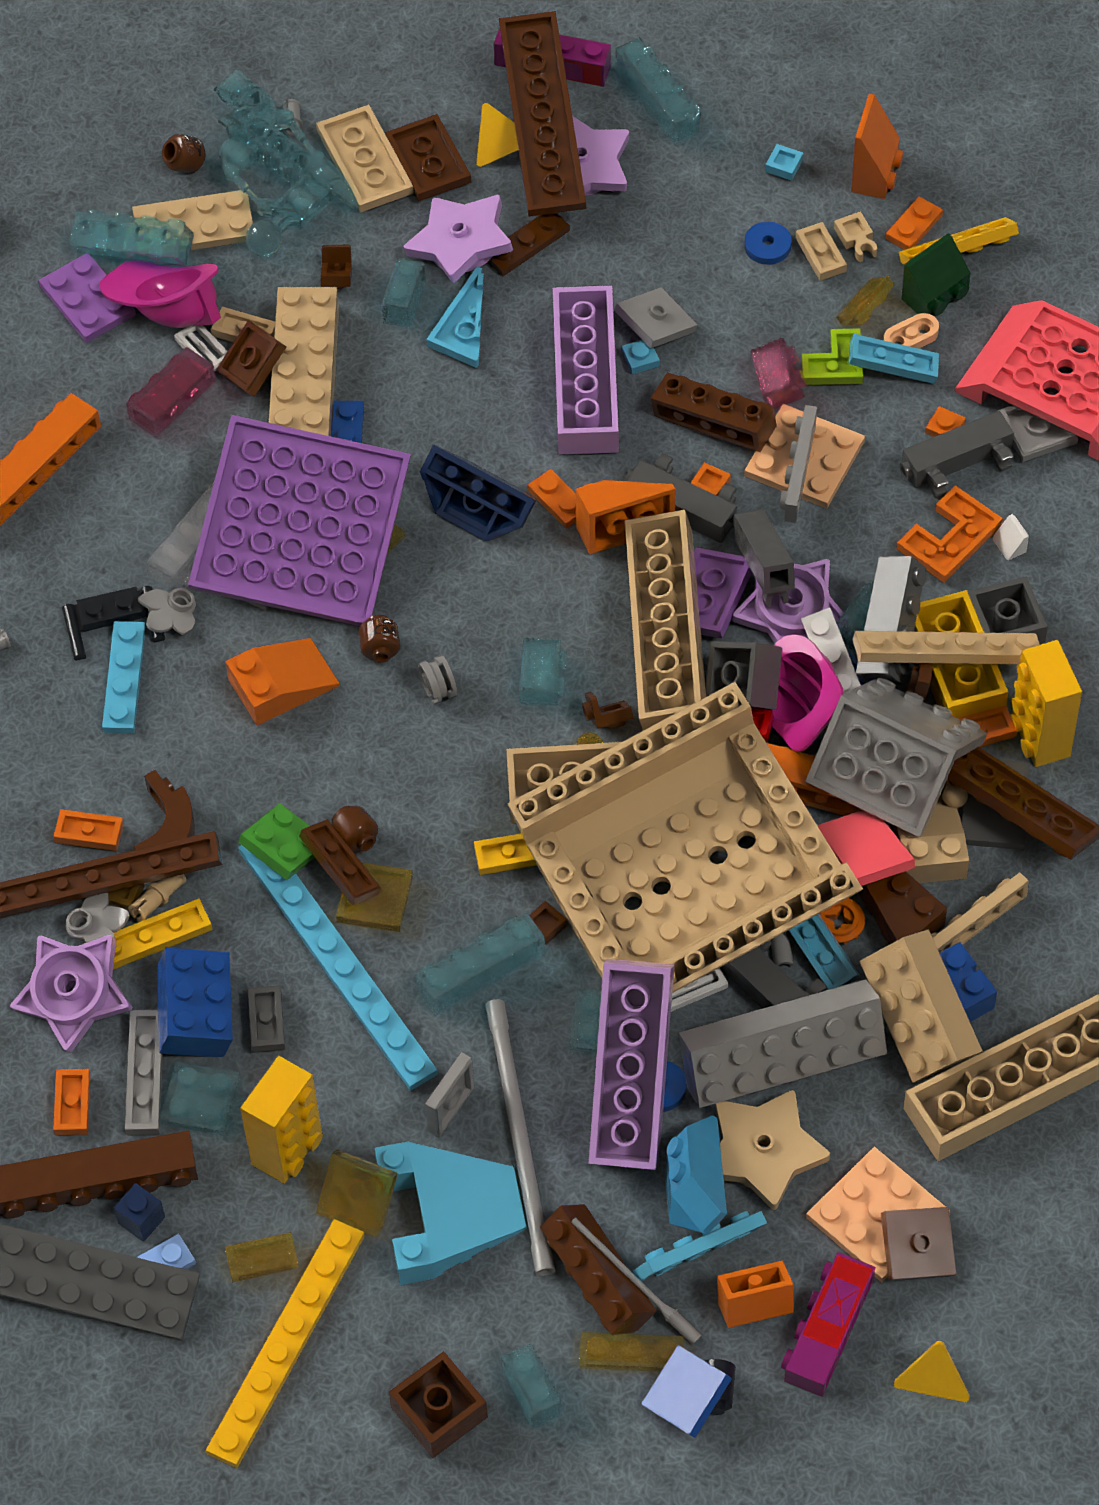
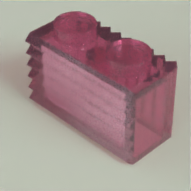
[750,338,806,409]

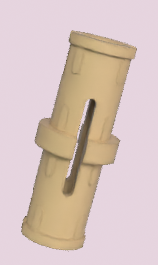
[128,874,186,922]

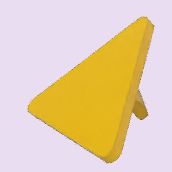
[477,103,518,167]
[894,1341,970,1402]

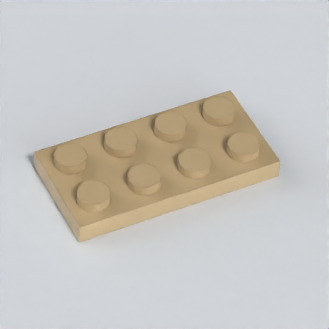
[316,105,414,213]
[132,189,256,258]

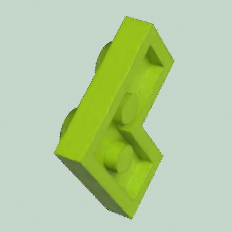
[802,328,863,385]

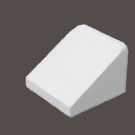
[992,514,1029,560]

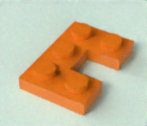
[896,485,1003,583]

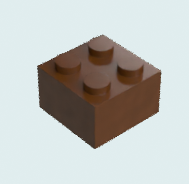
[389,1351,488,1458]

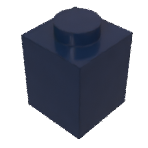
[114,1183,165,1242]

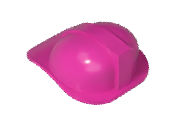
[99,261,221,328]
[772,634,844,752]

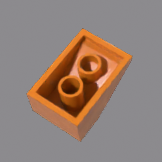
[851,93,904,199]
[576,480,676,554]
[225,638,340,726]

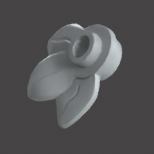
[138,588,196,635]
[66,893,130,943]

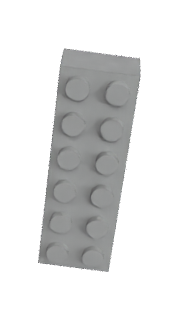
[679,979,887,1108]

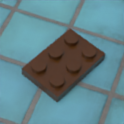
[384,114,472,202]

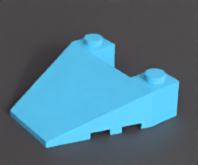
[374,1142,527,1285]

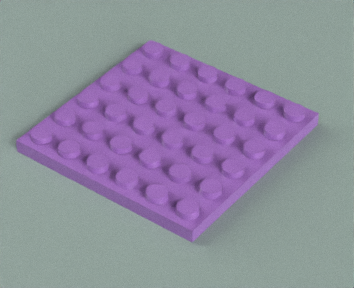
[188,415,411,626]

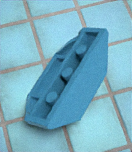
[665,1116,727,1235]

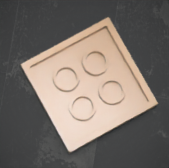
[744,404,865,509]
[806,1146,950,1283]

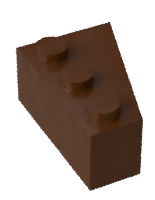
[858,871,947,945]

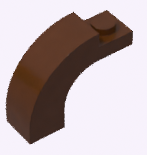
[134,770,195,882]

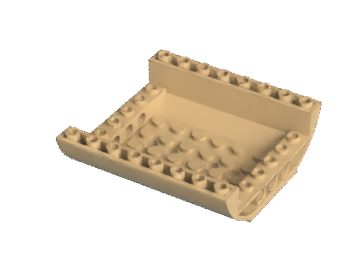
[507,682,863,993]

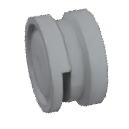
[418,655,458,705]

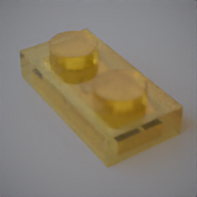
[836,276,894,326]
[225,1232,299,1283]

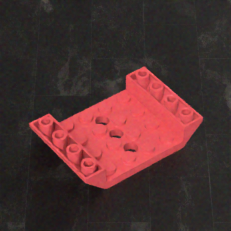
[955,300,1099,461]

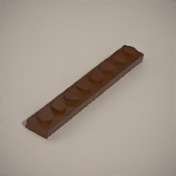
[0,831,222,918]

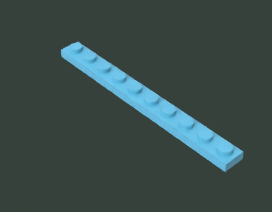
[238,845,438,1091]

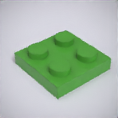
[238,803,315,880]

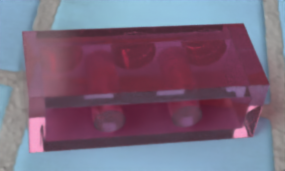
[126,347,216,438]

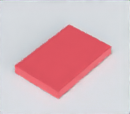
[817,810,915,886]

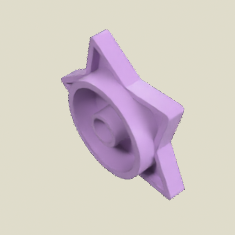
[572,116,629,195]
[403,195,513,283]
[732,559,850,644]
[10,935,133,1052]

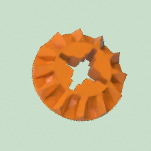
[819,898,865,945]

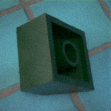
[901,233,971,316]

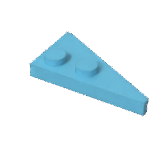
[426,266,484,368]

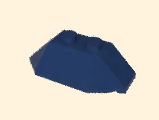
[420,445,536,541]

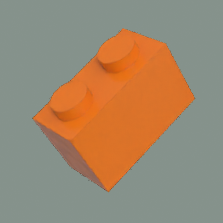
[717,1260,794,1328]

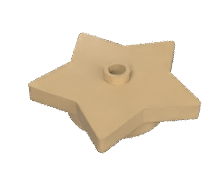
[716,1090,830,1210]

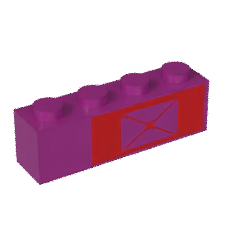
[493,27,611,87]
[781,1252,876,1397]

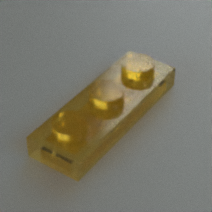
[579,1332,684,1372]

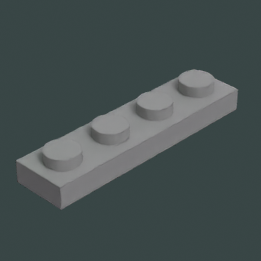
[780,405,817,523]
[125,1010,163,1135]

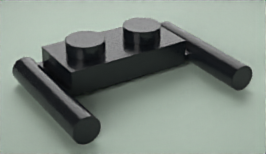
[62,586,165,661]

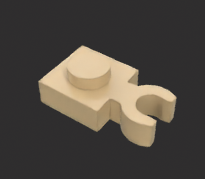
[834,211,877,262]

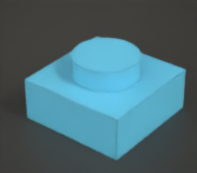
[765,144,803,181]
[622,340,660,374]

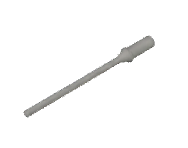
[571,1217,701,1345]

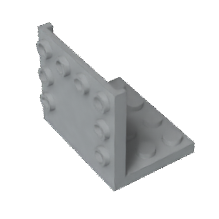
[805,678,987,837]

